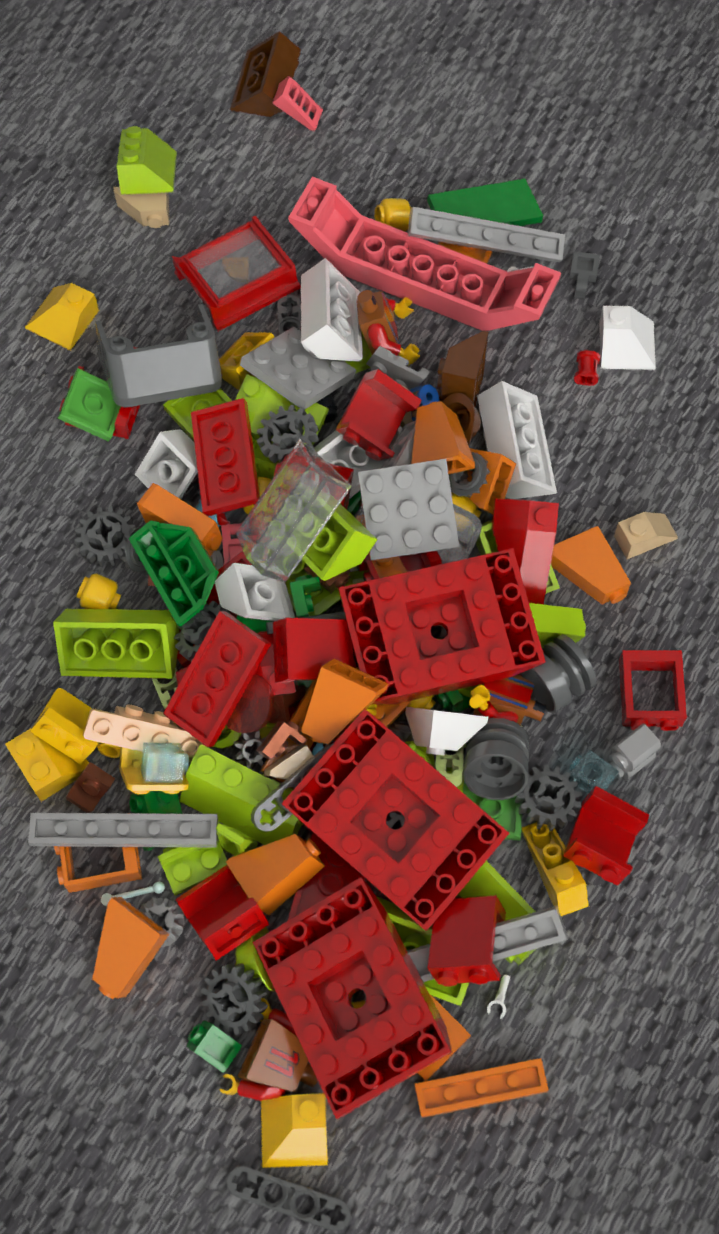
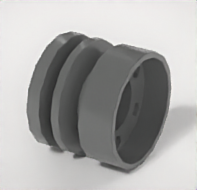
[520,634,597,714]
[464,718,529,800]

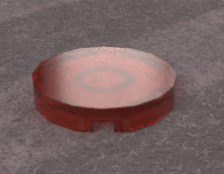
[226,674,274,733]

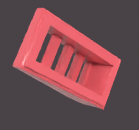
[272,76,323,131]

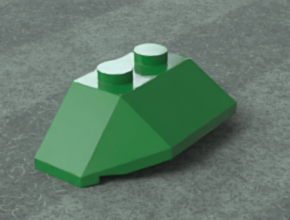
[128,520,219,627]

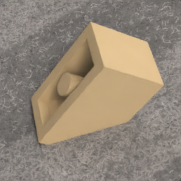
[114,187,169,228]
[614,512,678,559]

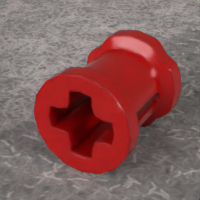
[574,350,600,386]

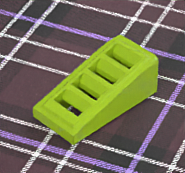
[216,823,258,856]

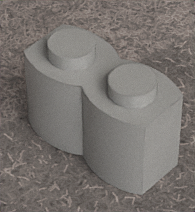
[608,724,661,781]

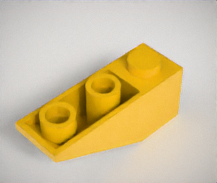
[521,822,589,916]

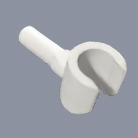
[487,974,510,1019]

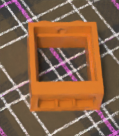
[54,846,142,893]

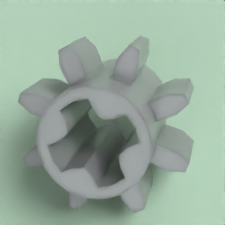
[234,729,266,768]

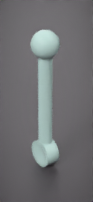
[101,882,165,906]

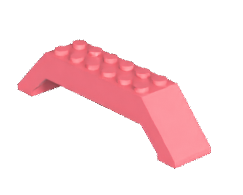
[288,176,561,331]

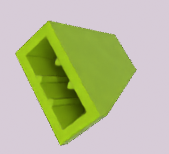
[529,603,586,648]

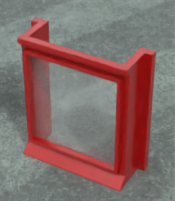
[172,216,301,332]

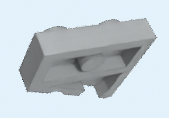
[366,346,430,390]

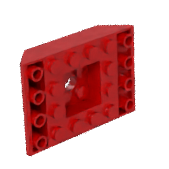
[338,548,546,705]
[282,709,509,931]
[253,877,453,1119]

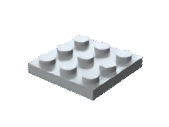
[240,327,356,409]
[358,459,459,560]

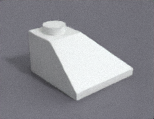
[599,306,656,370]
[135,429,198,499]
[215,563,295,621]
[405,707,488,755]

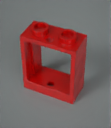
[619,650,687,731]

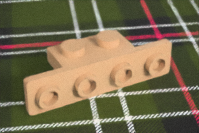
[83,705,205,762]

